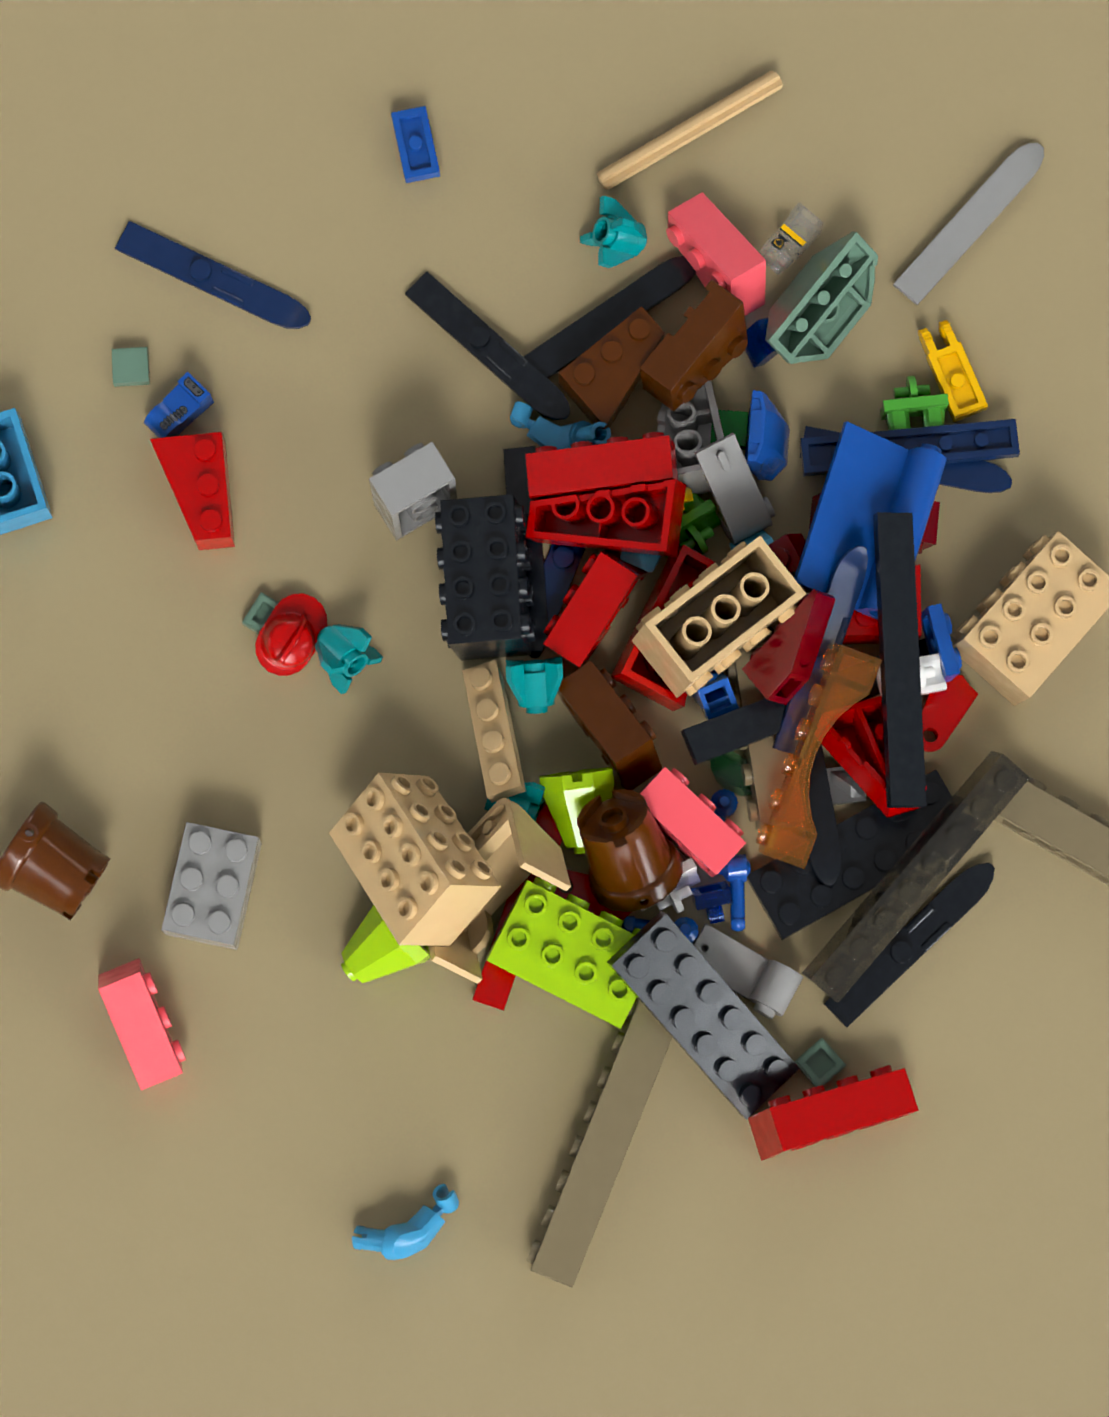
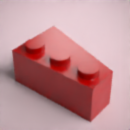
[814,696,927,818]

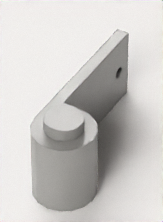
[694,433,775,545]
[693,924,803,1019]

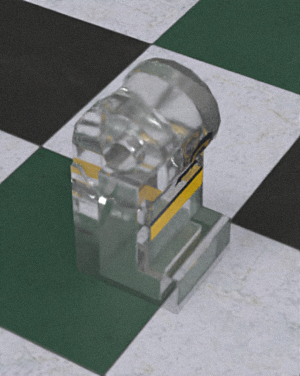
[759,202,823,276]

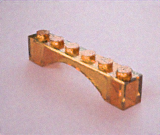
[756,643,882,869]

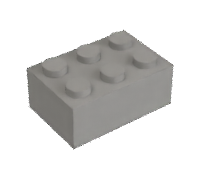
[369,442,457,541]
[161,822,262,950]

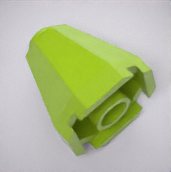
[539,767,614,854]
[341,905,431,983]

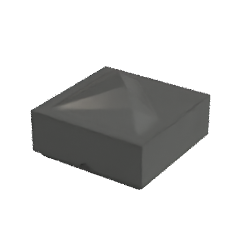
[826,766,867,806]

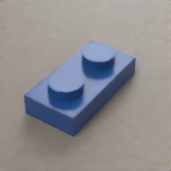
[391,106,440,183]
[921,603,962,682]

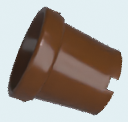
[577,789,683,912]
[0,802,111,921]

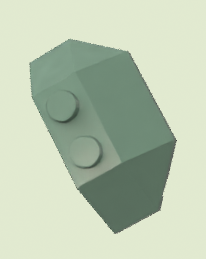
[765,231,878,364]

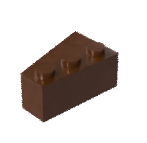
[640,280,748,412]
[559,306,665,429]
[558,661,663,790]

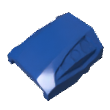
[745,390,790,481]

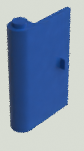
[794,421,947,620]

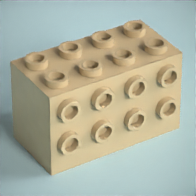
[952,531,1109,706]
[632,536,806,698]
[329,773,501,946]

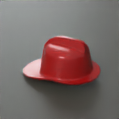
[255,593,328,676]

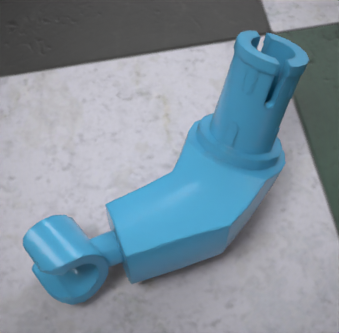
[510,401,611,450]
[352,1184,459,1260]

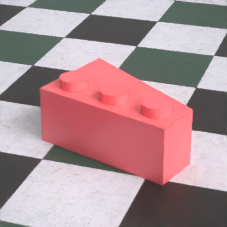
[666,192,766,316]
[639,767,746,877]
[98,958,186,1090]

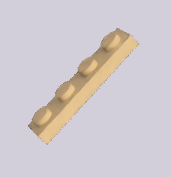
[462,659,526,802]

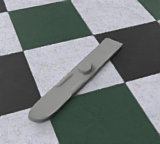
[893,143,1044,305]

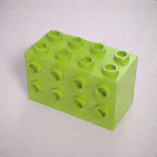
[485,877,641,1029]

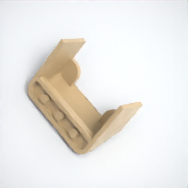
[428,798,571,984]

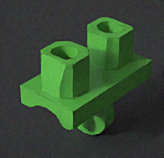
[880,376,949,430]
[665,493,721,558]

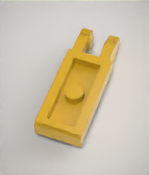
[918,320,988,422]

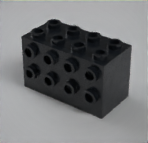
[435,494,536,661]

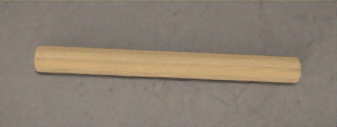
[597,71,783,190]

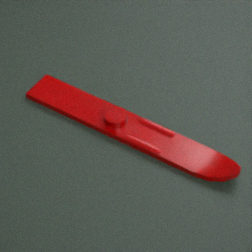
[472,804,563,1011]

